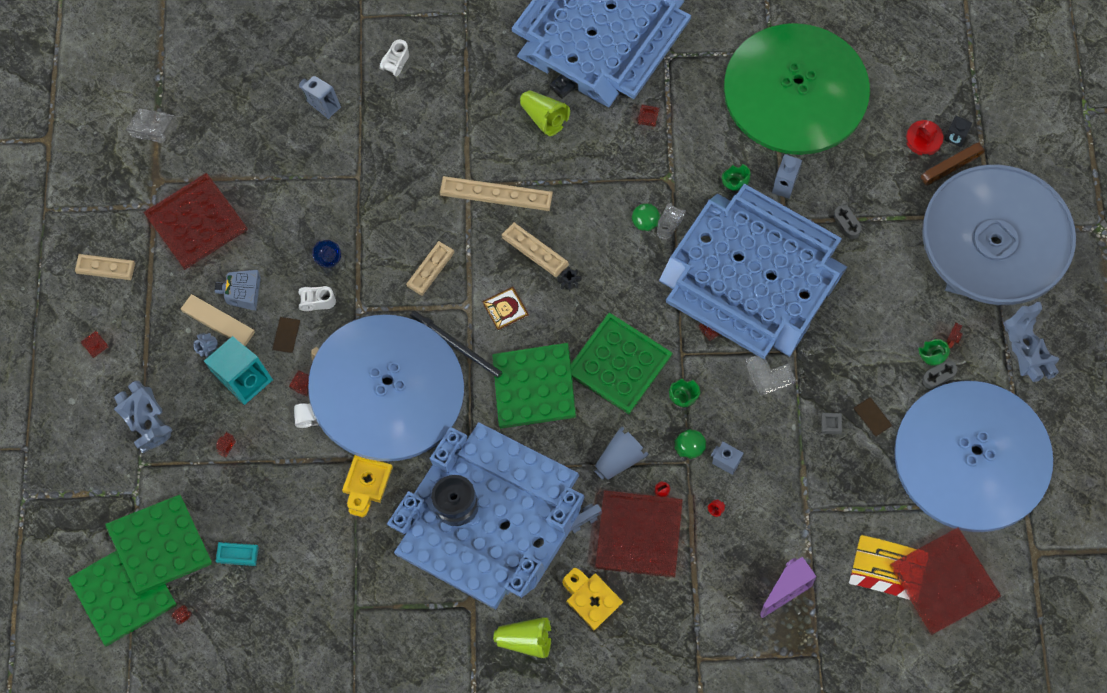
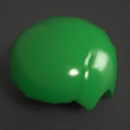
[722,164,751,191]
[631,203,661,231]
[918,339,950,366]
[669,378,700,407]
[675,429,706,459]

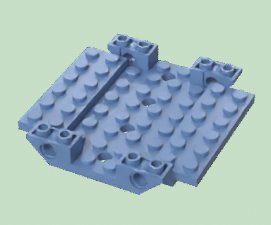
[512,0,691,108]
[659,184,847,360]
[387,422,584,610]

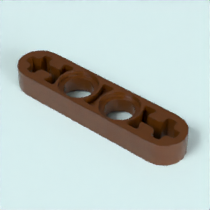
[920,142,985,186]

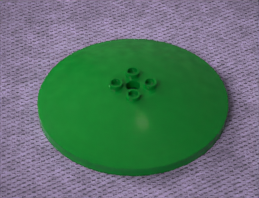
[724,23,870,155]

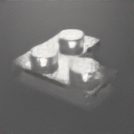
[745,356,796,396]

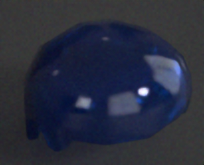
[312,240,341,268]

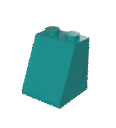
[204,336,273,405]

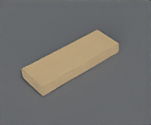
[406,241,454,296]
[75,254,135,280]

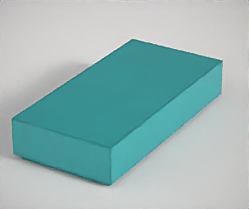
[216,542,259,566]

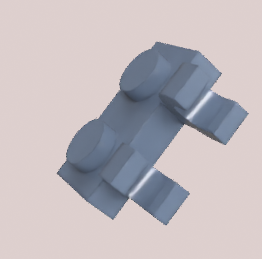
[570,504,602,533]

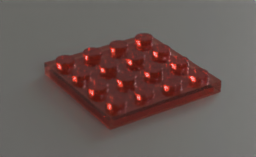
[144,173,248,270]
[595,490,683,578]
[889,527,1001,635]

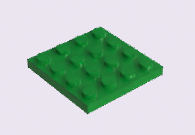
[571,313,673,415]
[492,343,577,429]
[105,495,212,596]
[68,551,177,647]

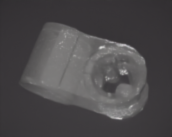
[656,202,687,240]

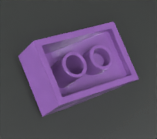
[760,557,816,618]

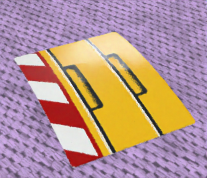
[849,535,928,602]

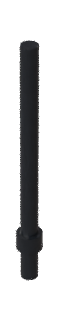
[410,310,502,378]

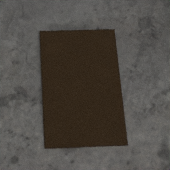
[272,317,300,353]
[854,397,893,437]

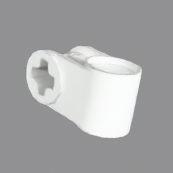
[380,40,409,77]
[299,286,336,311]
[294,404,319,428]

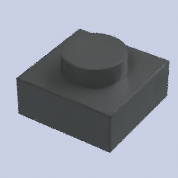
[821,413,842,434]

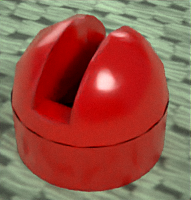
[654,481,670,498]
[708,499,725,517]

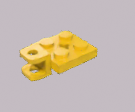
[342,455,393,517]
[562,568,623,631]

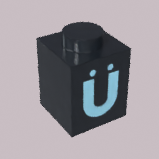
[945,115,973,147]

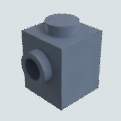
[711,442,744,475]

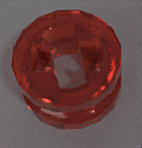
[171,605,192,625]

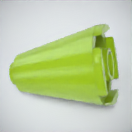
[520,90,570,136]
[494,617,551,658]

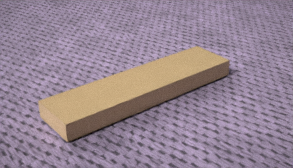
[501,223,569,277]
[181,294,255,346]

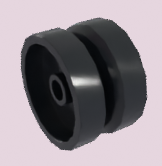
[431,475,479,526]

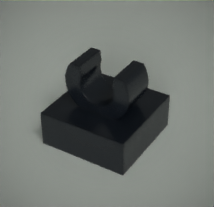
[550,74,575,99]

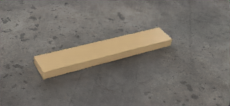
[440,176,553,211]

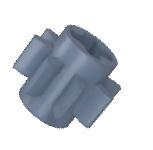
[194,333,218,357]

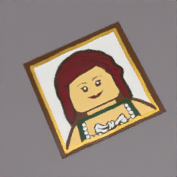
[482,287,529,330]

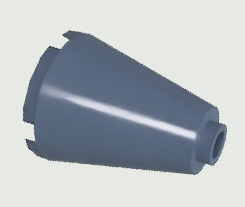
[595,426,649,480]

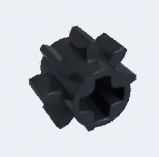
[557,267,581,292]

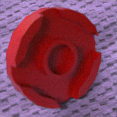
[906,120,944,155]

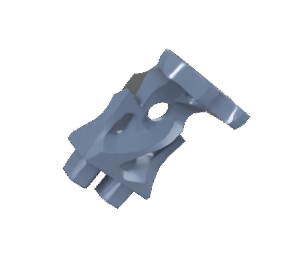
[1003,302,1059,382]
[114,381,173,453]

